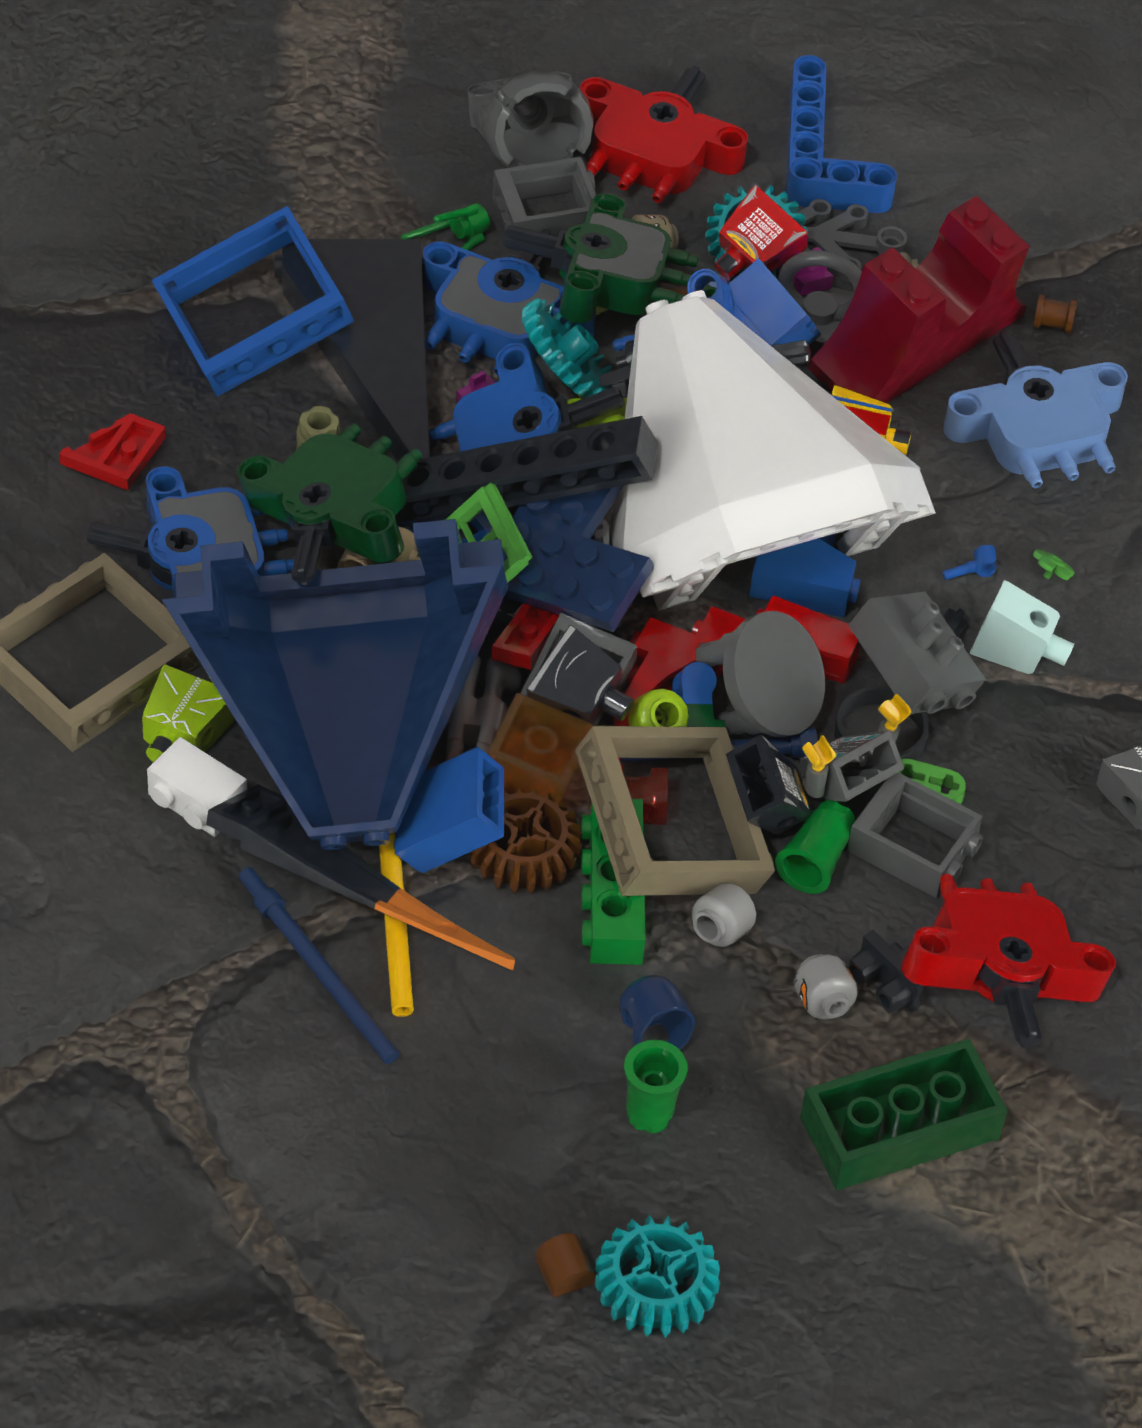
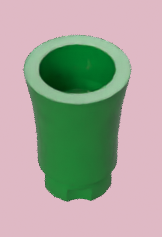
[775,800,856,894]
[624,1040,688,1134]

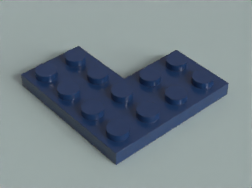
[502,485,654,632]

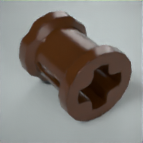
[1033,294,1077,334]

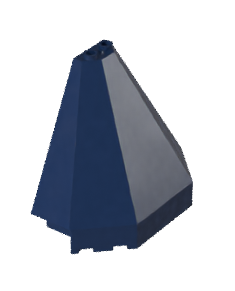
[161,519,508,850]

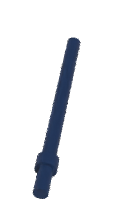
[238,867,400,1064]

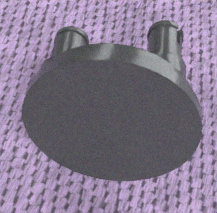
[695,611,825,738]

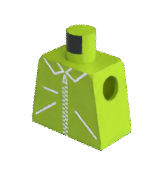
[142,664,235,762]

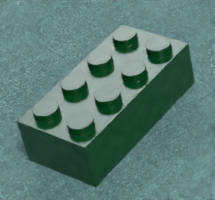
[800,1038,1008,1191]

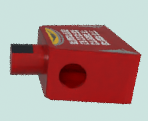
[714,185,808,281]

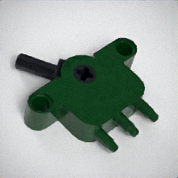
[237,423,422,586]

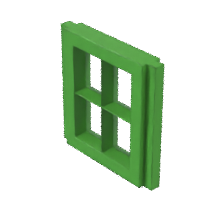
[445,482,532,583]

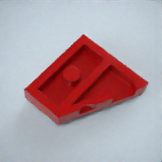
[59,413,166,490]

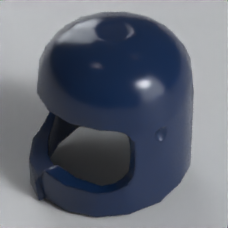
[619,975,696,1050]

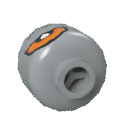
[793,954,858,1020]

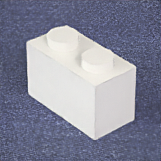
[147,737,247,837]

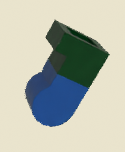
[672,662,725,727]

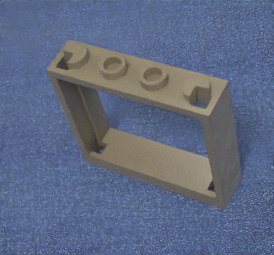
[0,553,202,752]
[575,726,775,896]

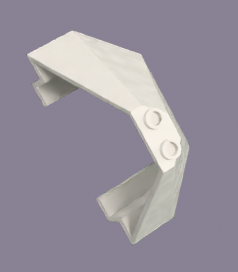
[610,290,936,611]

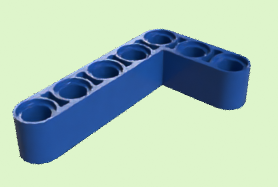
[786,55,897,213]

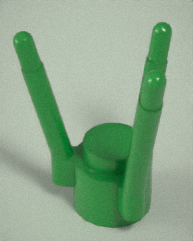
[401,203,490,251]

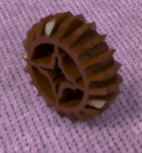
[468,785,582,895]

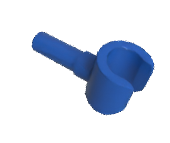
[942,545,997,580]

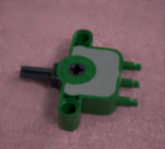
[503,193,699,323]

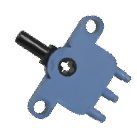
[943,331,1128,488]

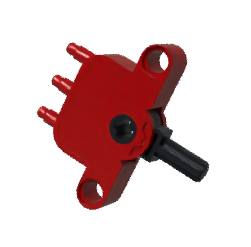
[580,66,748,203]
[901,874,1116,1049]

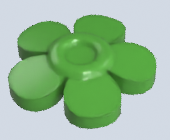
[1033,549,1075,580]

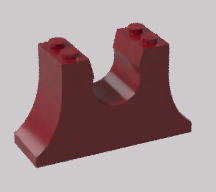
[808,195,1030,403]

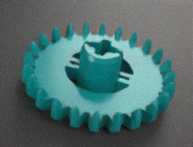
[521,298,612,398]

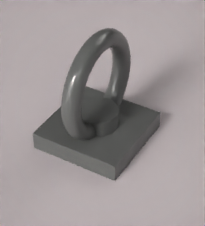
[778,250,862,351]

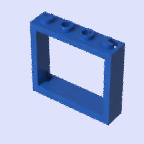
[152,206,354,397]

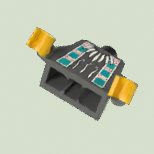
[800,694,911,801]

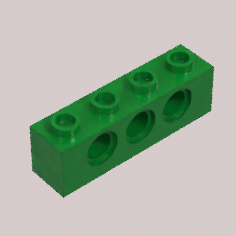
[581,799,645,965]

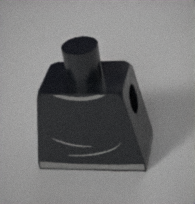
[527,625,634,727]

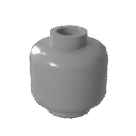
[692,883,756,947]

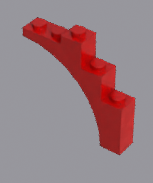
[609,595,861,726]

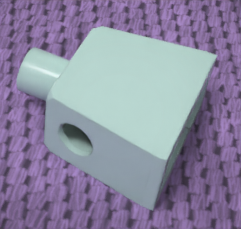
[969,580,1074,674]

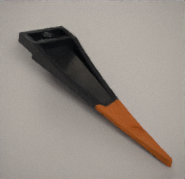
[206,784,515,970]

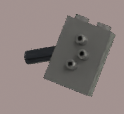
[848,592,986,714]

